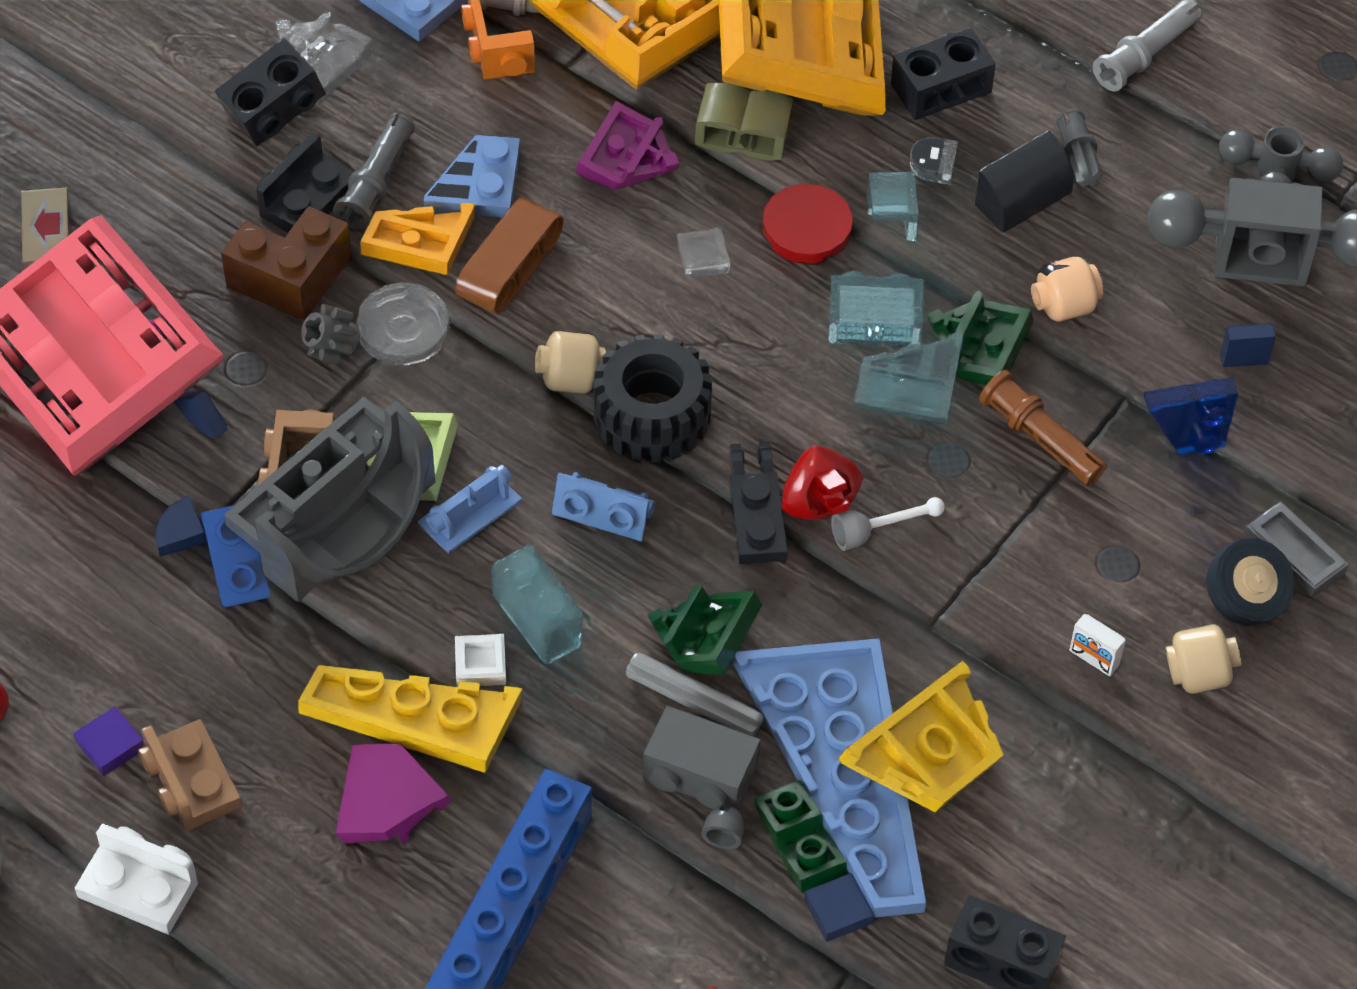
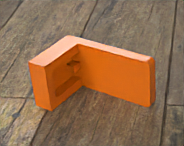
[461,0,535,80]

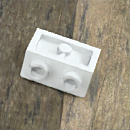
[75,824,198,935]

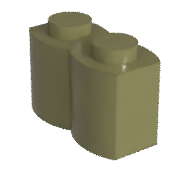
[695,83,793,161]

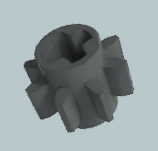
[301,304,359,365]

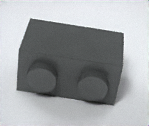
[643,705,760,810]

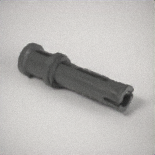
[333,113,415,231]

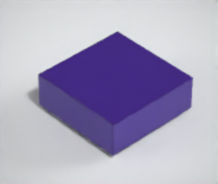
[73,706,145,776]

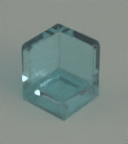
[866,172,919,241]

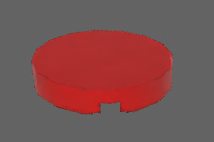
[762,184,853,264]

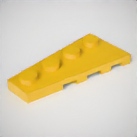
[298,665,522,773]

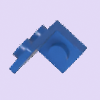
[200,505,270,607]

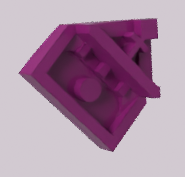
[575,101,680,190]
[336,744,452,844]

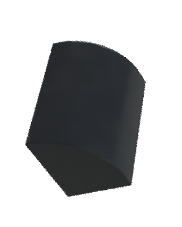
[975,130,1073,233]

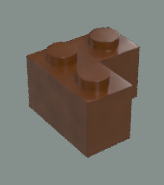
[221,206,352,321]

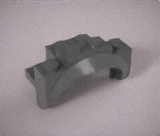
[224,396,436,602]

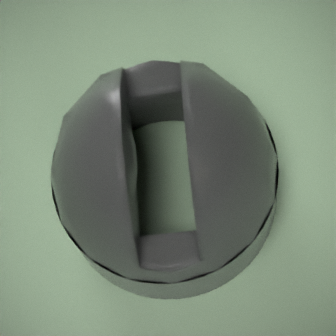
[701,806,745,850]

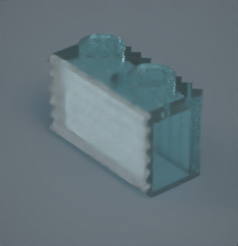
[828,271,924,348]
[491,545,583,664]

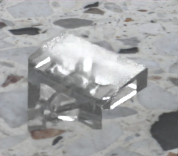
[276,12,376,104]

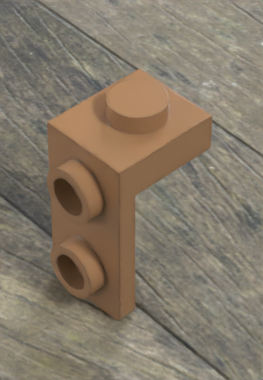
[258,409,335,485]

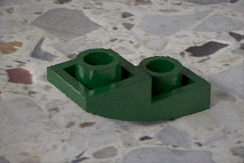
[754,780,848,893]

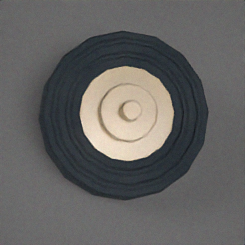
[1206,538,1295,626]

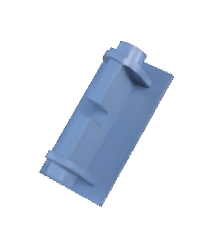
[418,465,522,554]
[552,472,656,542]

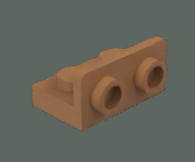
[138,719,242,831]

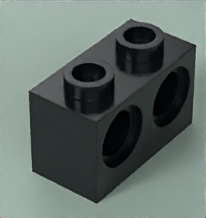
[891,28,996,120]
[214,38,326,147]
[944,895,1067,989]

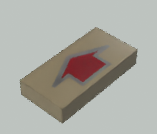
[21,187,70,270]

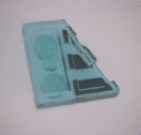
[854,333,964,424]

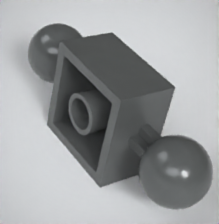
[1147,177,1357,287]

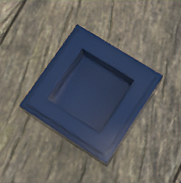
[1220,323,1276,367]
[804,873,874,942]

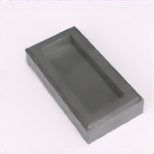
[1244,501,1349,598]

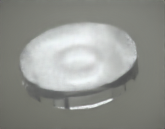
[356,282,450,366]

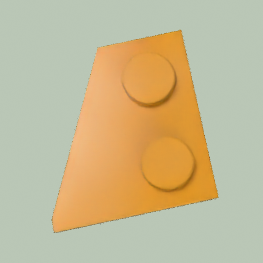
[360,203,475,275]

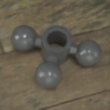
[1219,126,1343,184]

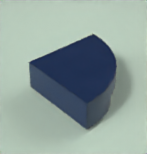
[174,389,228,439]
[156,496,206,557]

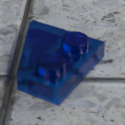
[1144,377,1239,455]

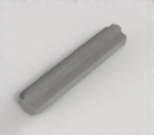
[626,653,764,737]

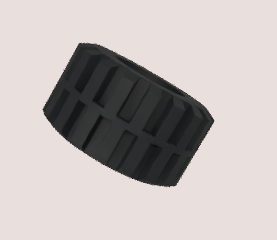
[594,334,712,463]

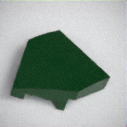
[927,292,1034,386]
[647,583,762,674]

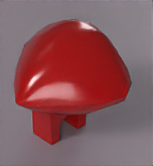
[781,445,864,520]

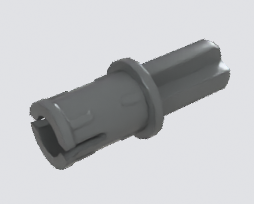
[1056,108,1102,187]

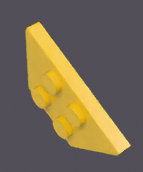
[838,661,1004,812]

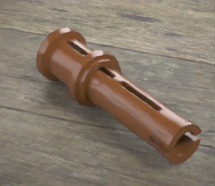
[979,370,1107,487]

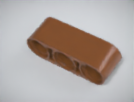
[455,197,564,315]

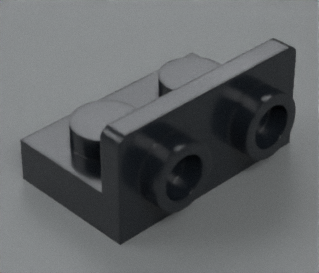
[256,133,354,233]

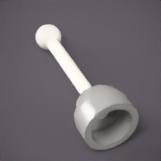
[831,497,945,551]

